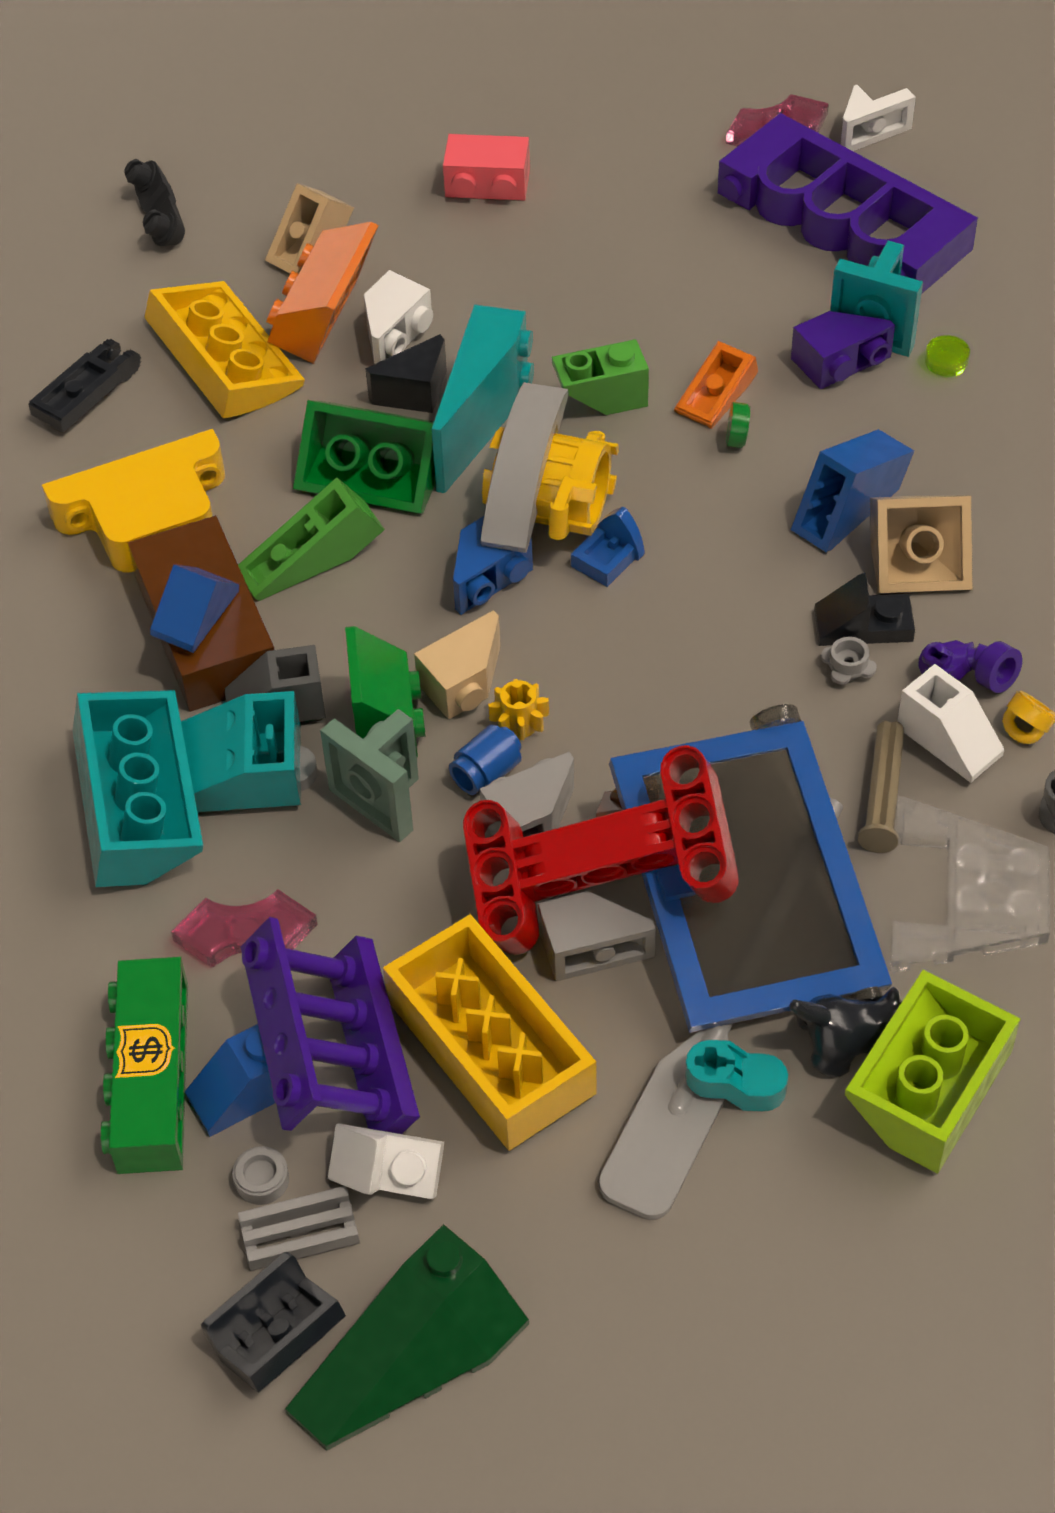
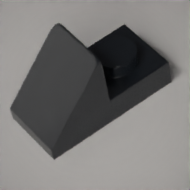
[814,573,915,646]

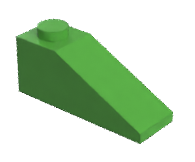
[238,478,385,601]

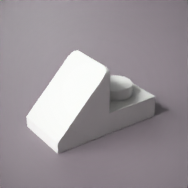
[841,85,916,151]
[328,1123,445,1199]

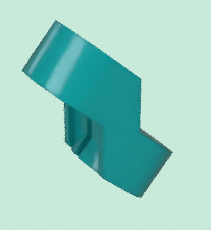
[685,1040,788,1112]

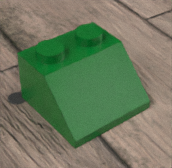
[345,626,426,757]

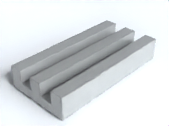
[238,1186,360,1271]

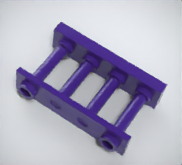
[240,917,420,1134]

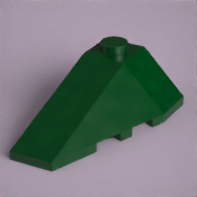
[285,1224,529,1451]

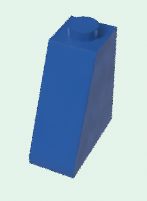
[791,429,914,552]

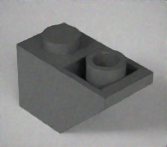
[224,645,326,721]

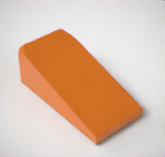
[674,341,758,429]

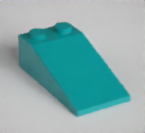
[432,304,534,493]

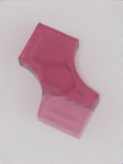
[726,94,829,146]
[171,889,318,967]

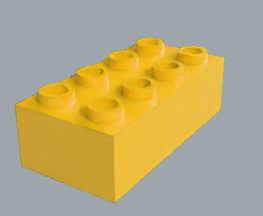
[383,914,597,1151]

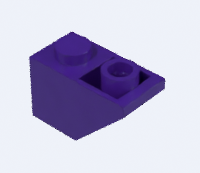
[791,311,895,390]

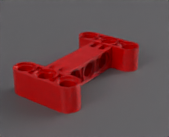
[463,745,738,955]

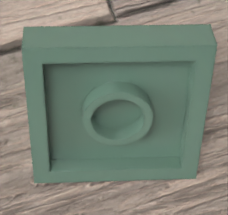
[320,709,419,842]

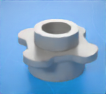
[821,637,877,685]

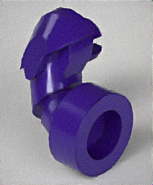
[918,640,1023,693]

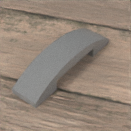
[481,382,569,553]

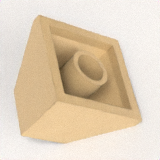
[870,496,973,593]

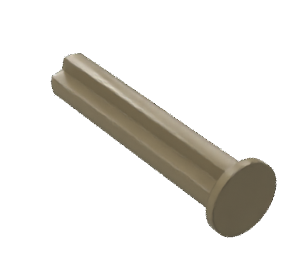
[858,720,904,853]

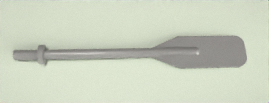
[599,798,843,1220]

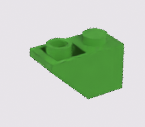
[552,339,649,415]

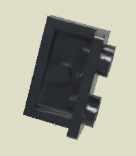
[201,1252,346,1393]

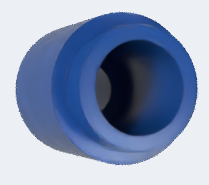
[449,724,522,795]

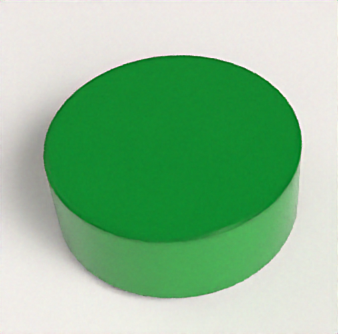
[726,402,750,448]

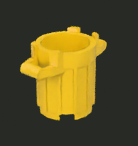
[482,427,619,540]

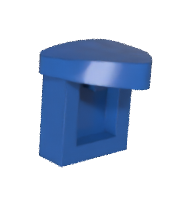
[571,507,645,587]

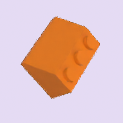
[266,222,379,364]

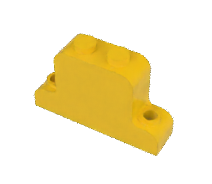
[42,428,225,573]

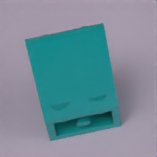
[181,691,301,812]

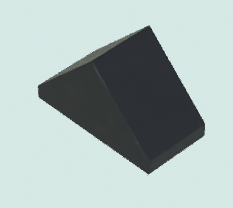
[365,334,447,413]

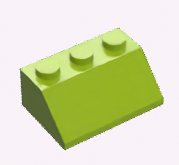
[845,970,1021,1174]

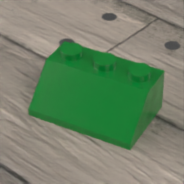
[293,400,436,514]

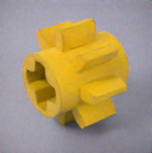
[488,679,549,740]

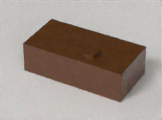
[127,515,275,712]

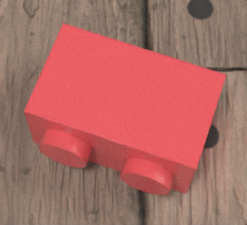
[443,134,530,201]

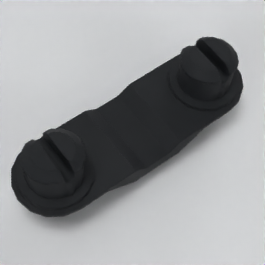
[124,159,185,246]

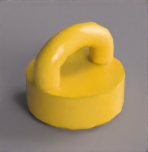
[1002,691,1055,744]

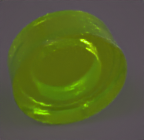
[925,335,970,377]

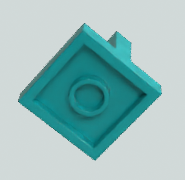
[830,241,923,357]

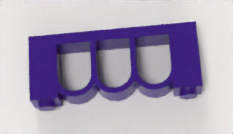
[717,113,978,293]

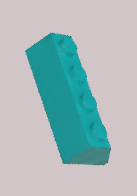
[72,690,203,887]

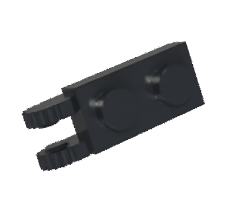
[28,339,141,432]

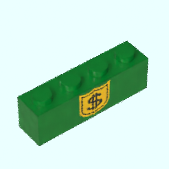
[101,957,188,1174]

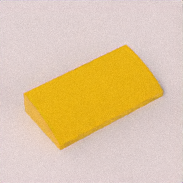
[144,281,305,418]

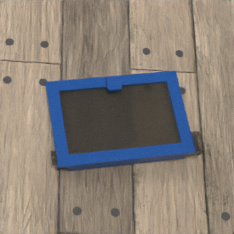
[609,704,892,1033]

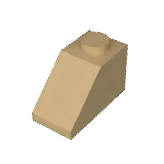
[265,183,354,273]
[414,610,501,720]

